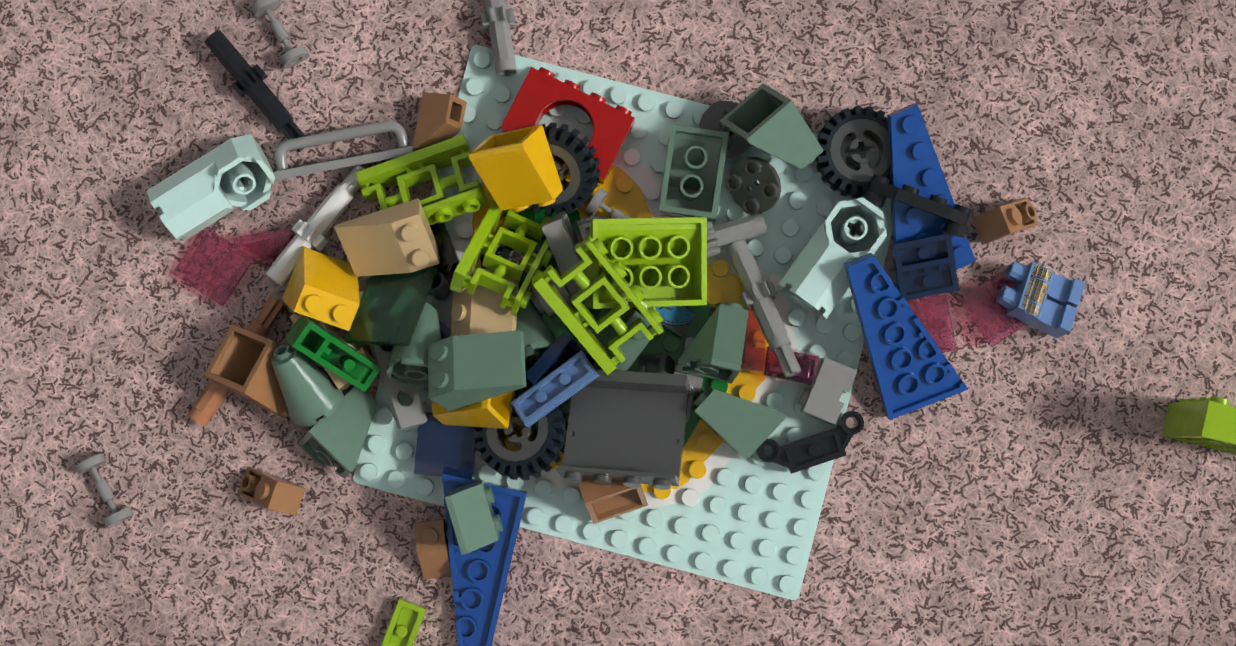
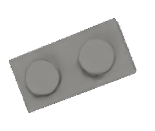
[798,357,858,425]

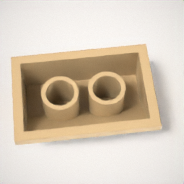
[451,268,519,336]

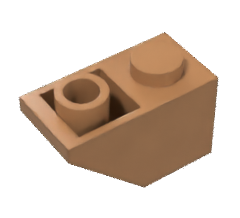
[412,92,467,150]
[971,198,1038,245]
[238,467,306,516]

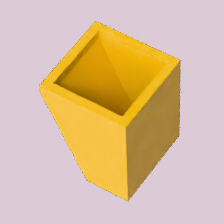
[468,124,563,212]
[282,246,360,331]
[432,390,516,429]

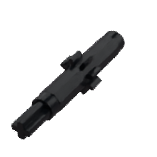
[204,30,305,152]

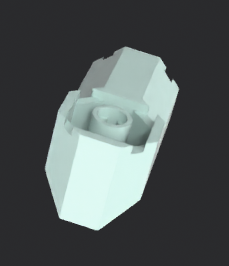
[147,134,275,242]
[776,197,887,320]

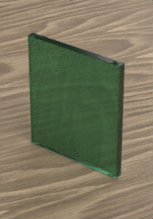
[344,266,438,346]

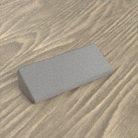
[542,211,585,302]

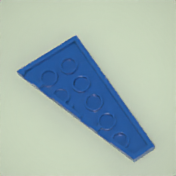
[887,103,976,292]
[843,253,968,420]
[441,472,527,646]

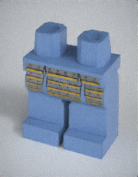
[996,262,1085,339]

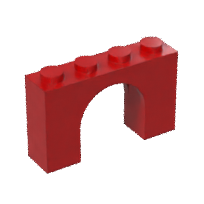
[500,67,635,184]

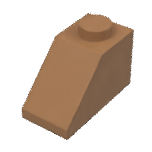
[414,518,452,580]

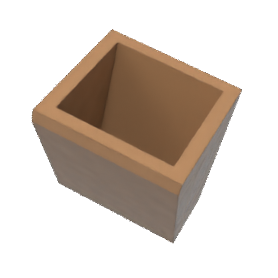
[204,324,288,418]
[578,479,648,524]

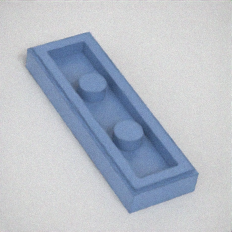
[510,351,600,428]

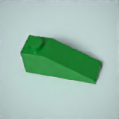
[285,315,382,392]

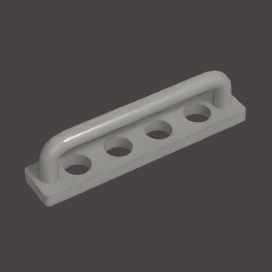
[273,121,416,181]
[358,287,427,431]

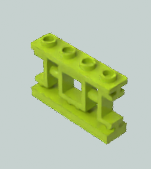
[355,134,487,225]
[450,200,553,317]
[532,234,664,376]

